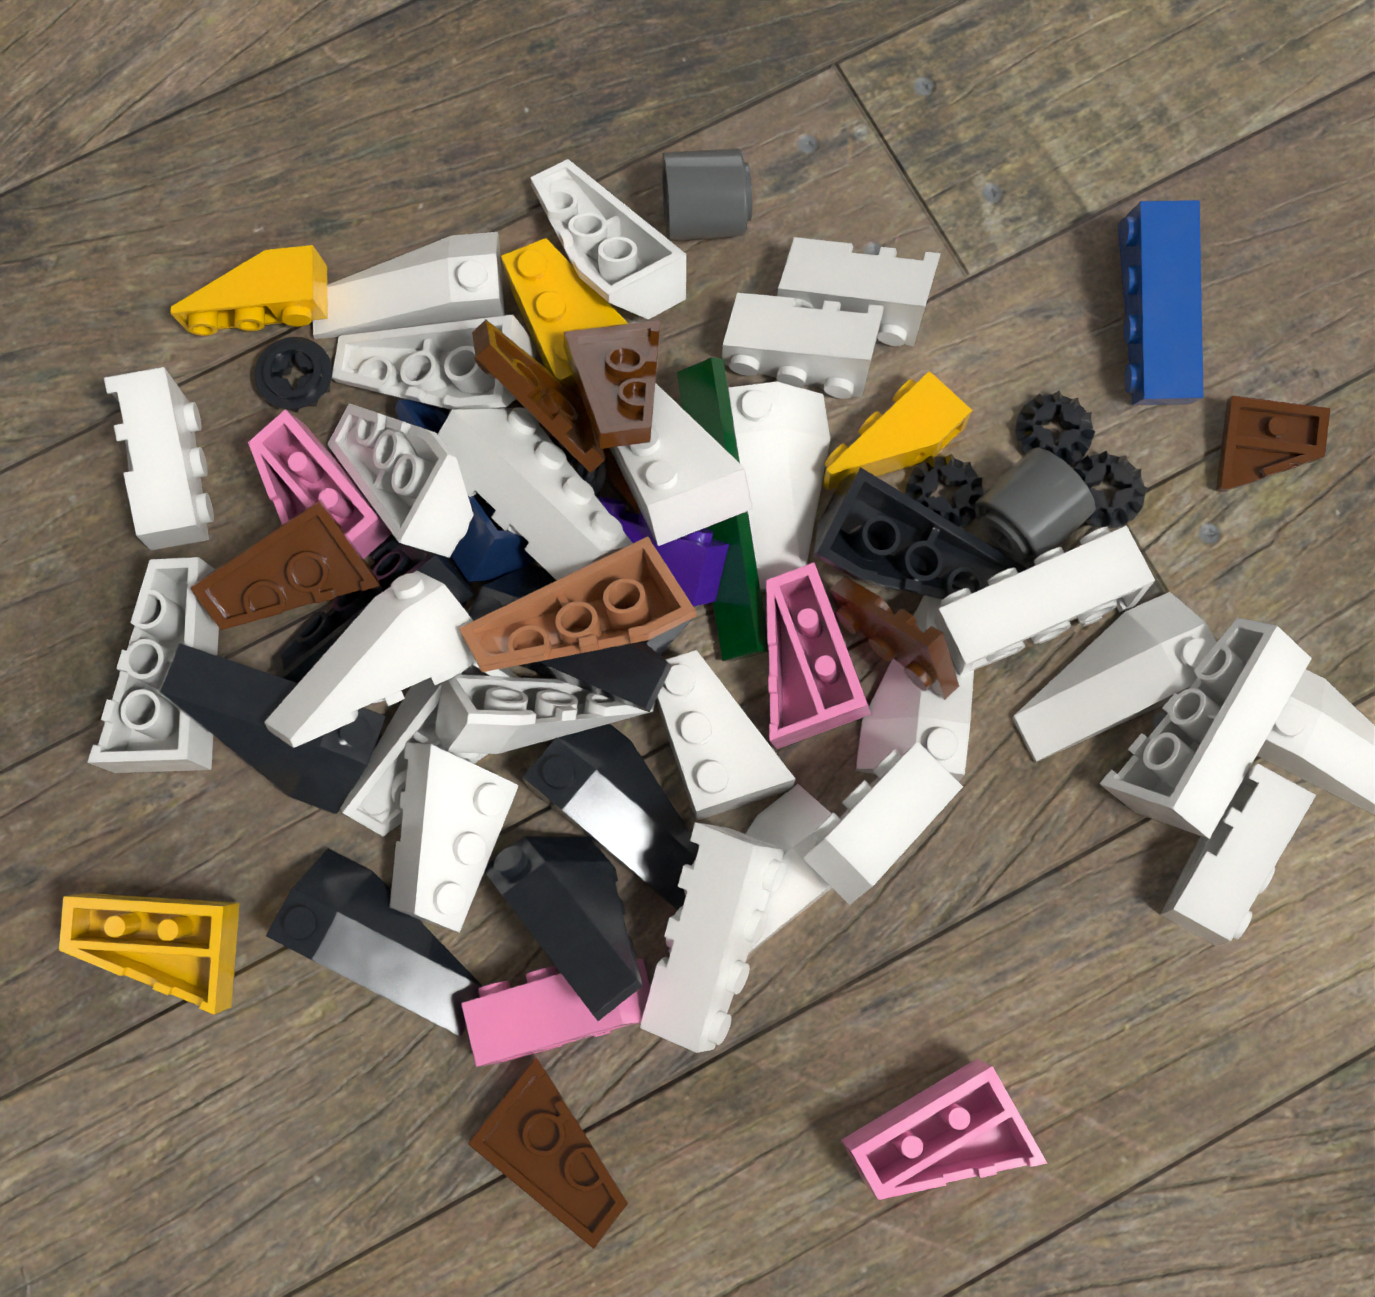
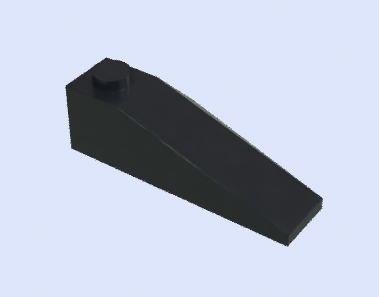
[813,467,1027,599]
[273,534,473,683]
[468,565,672,712]
[158,643,386,814]
[522,723,699,910]
[485,836,642,1021]
[266,848,483,1036]

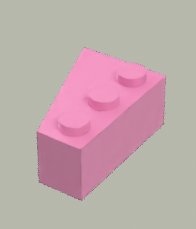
[248,409,392,559]
[766,562,871,749]
[461,959,650,1067]
[841,1058,1047,1200]

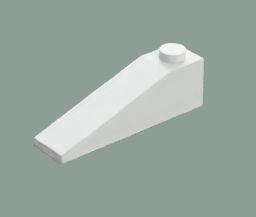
[530,159,686,319]
[313,232,505,339]
[332,315,537,409]
[1012,592,1217,763]
[340,662,518,836]
[668,784,832,955]

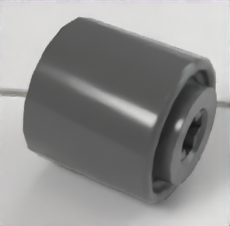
[662,148,752,241]
[974,448,1096,567]

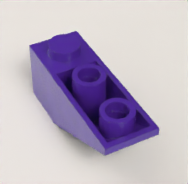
[597,497,729,607]

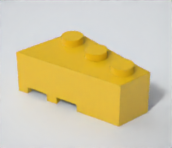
[501,238,628,396]
[59,893,240,1015]

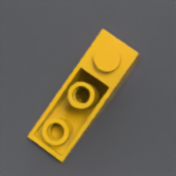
[171,245,328,336]
[823,371,972,490]

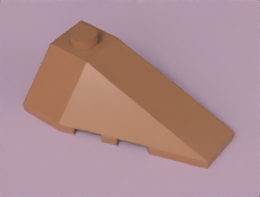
[459,537,697,672]

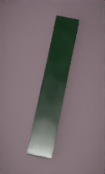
[677,357,769,662]

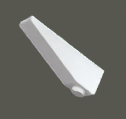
[728,382,830,592]
[327,403,474,558]
[265,571,476,748]
[855,595,974,782]
[1257,669,1375,815]
[435,674,655,759]

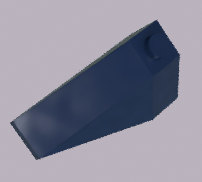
[395,400,536,582]

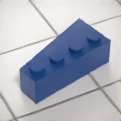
[1118,200,1204,406]

